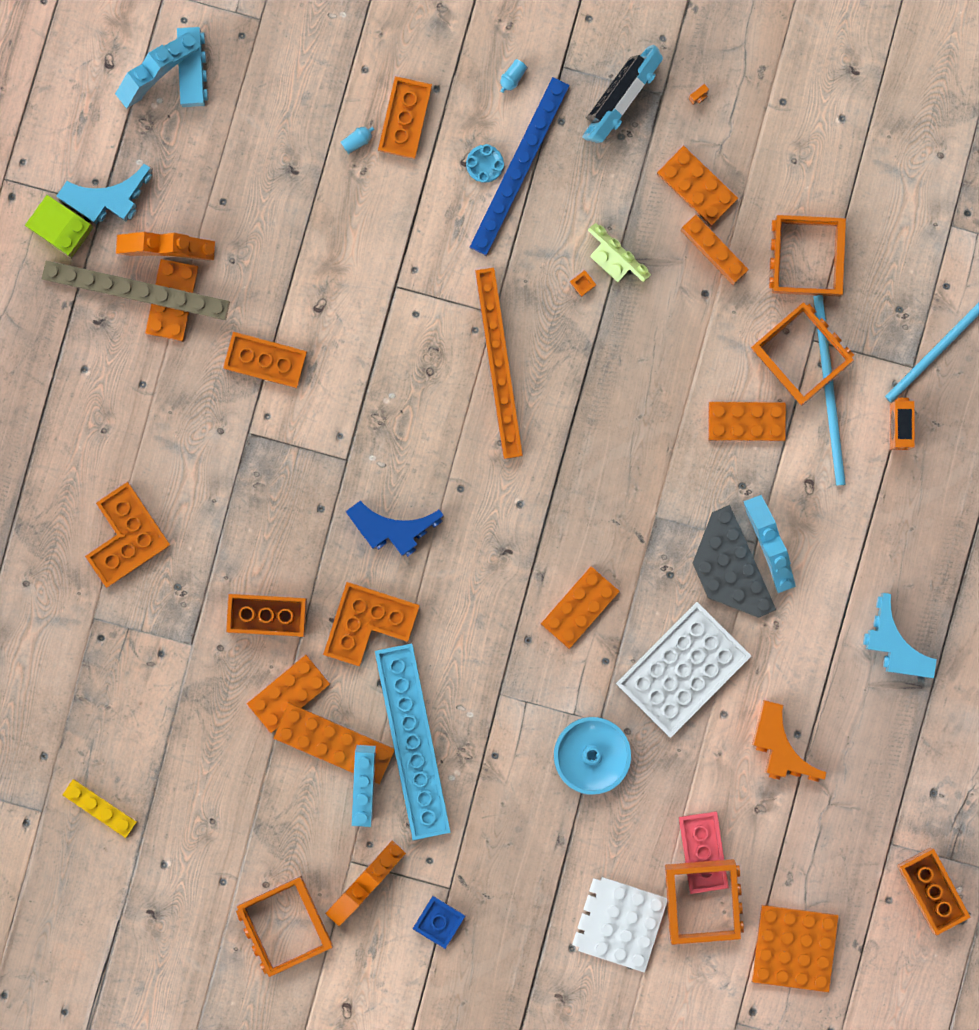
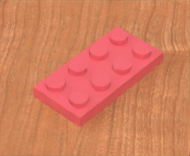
[678,811,729,894]

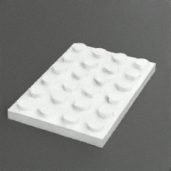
[615,602,751,738]

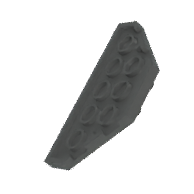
[692,505,776,618]

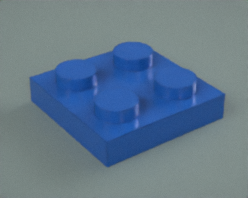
[412,896,466,949]

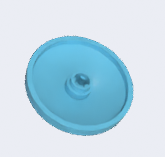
[554,717,631,795]

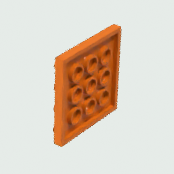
[752,905,839,992]

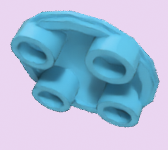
[466,144,504,183]

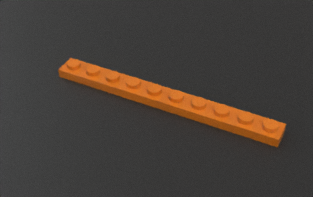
[475,267,523,459]

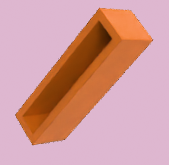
[680,214,749,285]

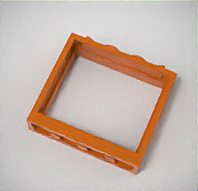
[769,215,846,297]
[751,302,854,406]
[665,859,744,945]
[236,876,333,977]

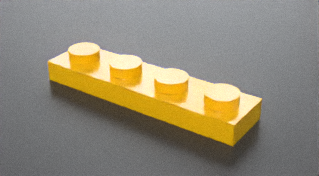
[62,779,137,838]

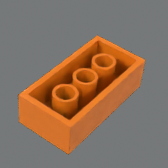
[226,594,307,637]
[897,847,971,936]

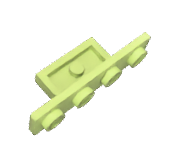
[588,223,651,282]

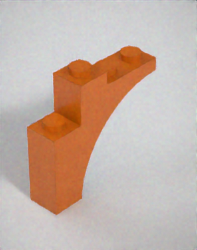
[116,232,215,261]
[752,700,827,782]
[325,840,406,926]

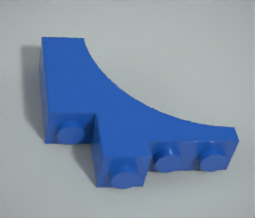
[345,500,444,557]

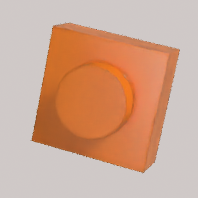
[688,84,709,104]
[570,270,596,297]

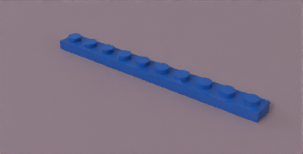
[469,77,570,256]

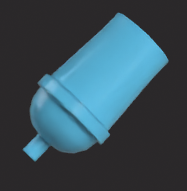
[500,59,528,93]
[341,127,375,154]

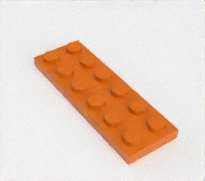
[273,703,394,784]

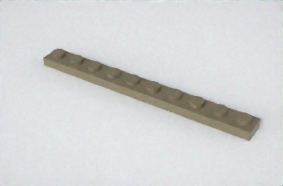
[42,261,230,321]

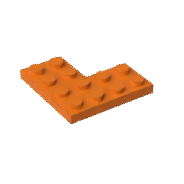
[85,482,171,588]
[323,582,420,667]

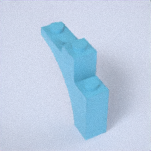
[115,32,201,109]
[57,164,152,225]
[744,495,796,593]
[863,593,937,678]

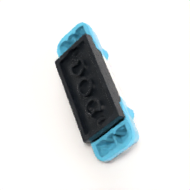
[582,45,663,143]

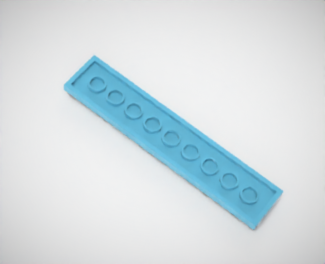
[375,644,451,840]

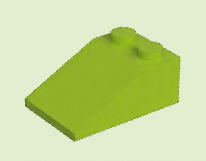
[25,195,94,259]

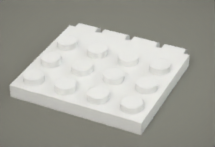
[572,877,667,973]

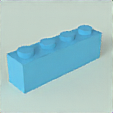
[177,27,208,107]
[352,745,376,827]

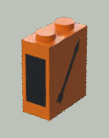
[890,398,915,450]

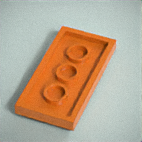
[378,76,432,159]
[657,145,738,226]
[145,259,199,341]
[223,332,307,389]
[708,402,786,441]
[541,566,620,649]
[247,655,330,733]

